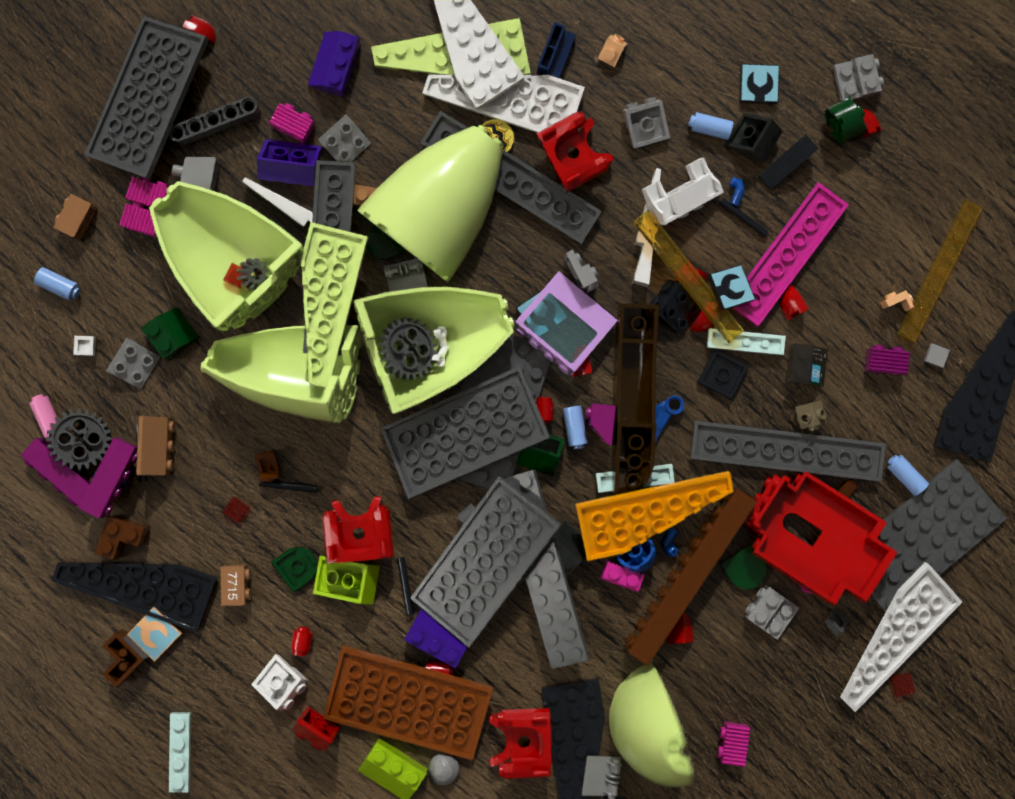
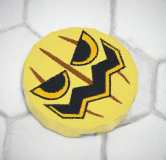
[482,119,514,152]

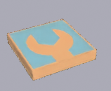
[127,607,183,662]

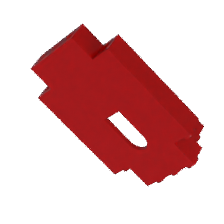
[742,471,897,606]

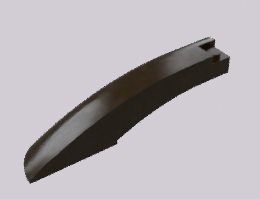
[612,303,659,496]

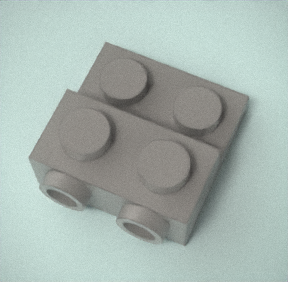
[832,54,884,101]
[622,97,670,149]
[564,250,599,293]
[744,585,799,640]

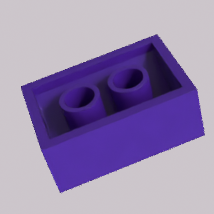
[308,31,361,97]
[257,139,322,186]
[404,608,467,668]

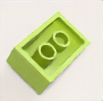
[313,556,380,604]

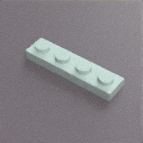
[706,328,786,355]
[595,464,675,493]
[169,712,191,792]

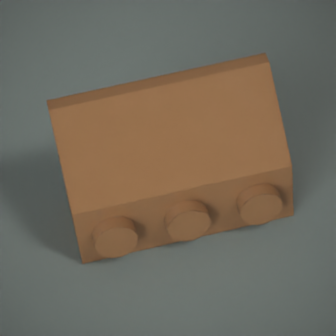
[136,416,175,475]

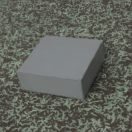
[923,343,950,368]

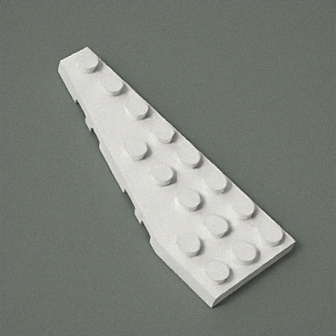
[434,0,525,110]
[423,75,585,133]
[840,562,962,712]

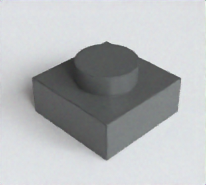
[824,608,848,636]

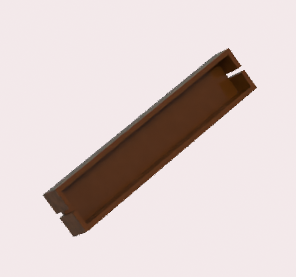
[624,488,757,666]

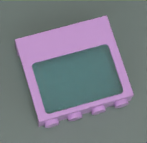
[514,271,618,375]

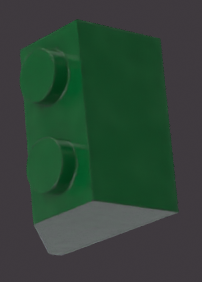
[141,307,200,361]

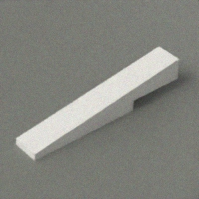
[633,168,661,287]
[242,178,313,230]

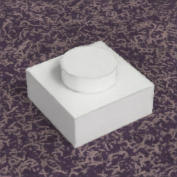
[73,336,96,356]

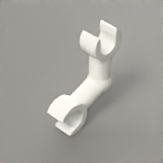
[432,326,449,367]

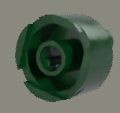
[824,97,867,143]

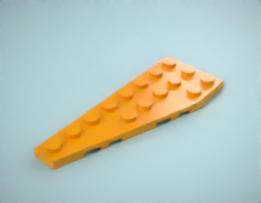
[575,471,734,561]

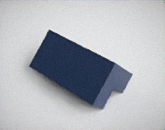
[537,22,576,79]

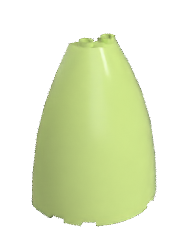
[357,125,504,283]
[149,181,303,331]
[354,287,515,414]
[201,325,361,423]
[609,663,692,787]

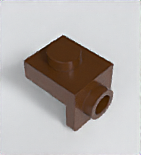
[254,449,280,482]

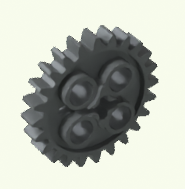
[378,317,438,380]
[46,408,112,471]

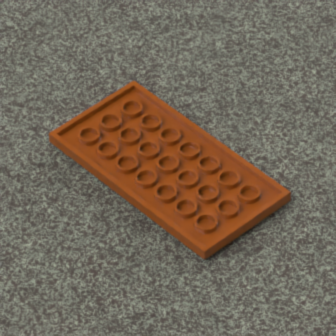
[323,645,493,760]

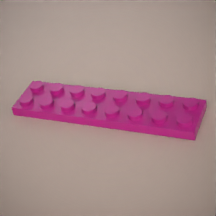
[732,182,849,327]

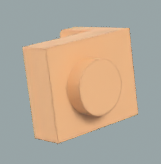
[598,34,627,67]
[880,291,914,311]

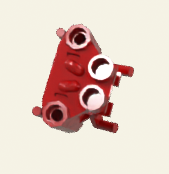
[536,111,614,192]
[322,496,394,563]
[488,708,551,779]

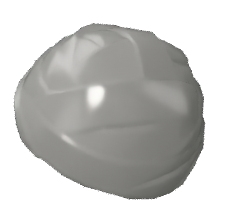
[428,753,459,785]

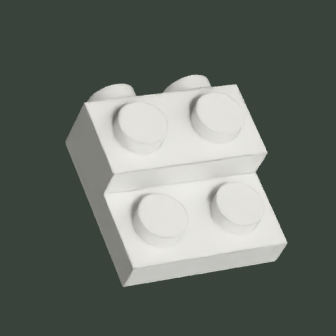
[252,654,308,711]

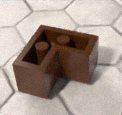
[95,515,150,559]
[102,629,149,688]

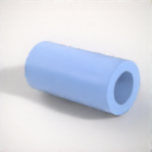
[688,112,733,140]
[34,267,80,301]
[562,405,588,450]
[887,455,929,496]

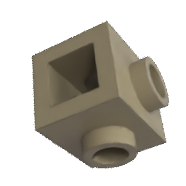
[795,400,827,431]

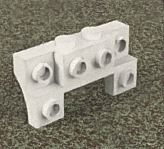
[641,158,724,225]

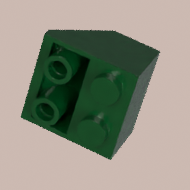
[516,434,565,476]

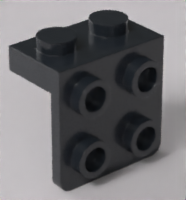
[650,279,703,335]

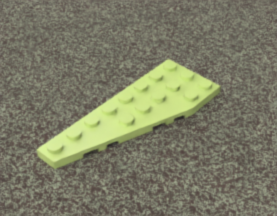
[371,18,531,76]
[301,222,368,388]

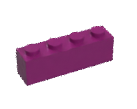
[78,437,138,518]
[20,438,90,506]

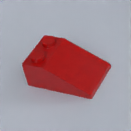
[292,706,340,751]

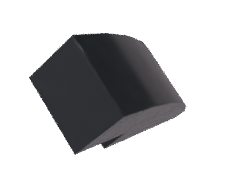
[758,135,819,190]

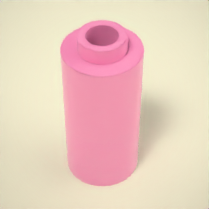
[29,394,57,439]

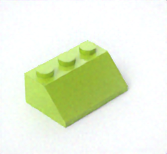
[358,737,428,799]

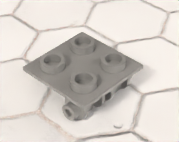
[318,114,371,162]
[384,258,428,292]
[106,338,160,389]
[582,756,622,799]

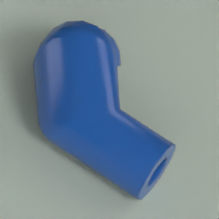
[729,177,745,206]
[662,527,678,557]

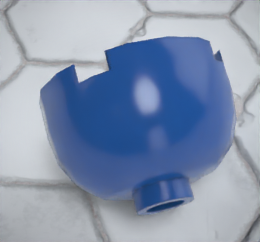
[617,538,656,573]

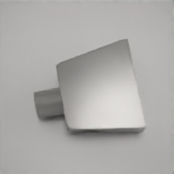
[172,157,220,191]

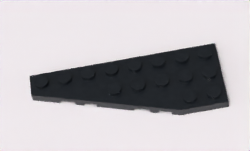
[933,311,1015,462]
[51,562,218,633]
[541,678,605,799]

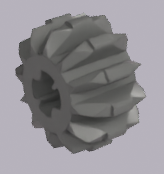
[236,258,270,291]

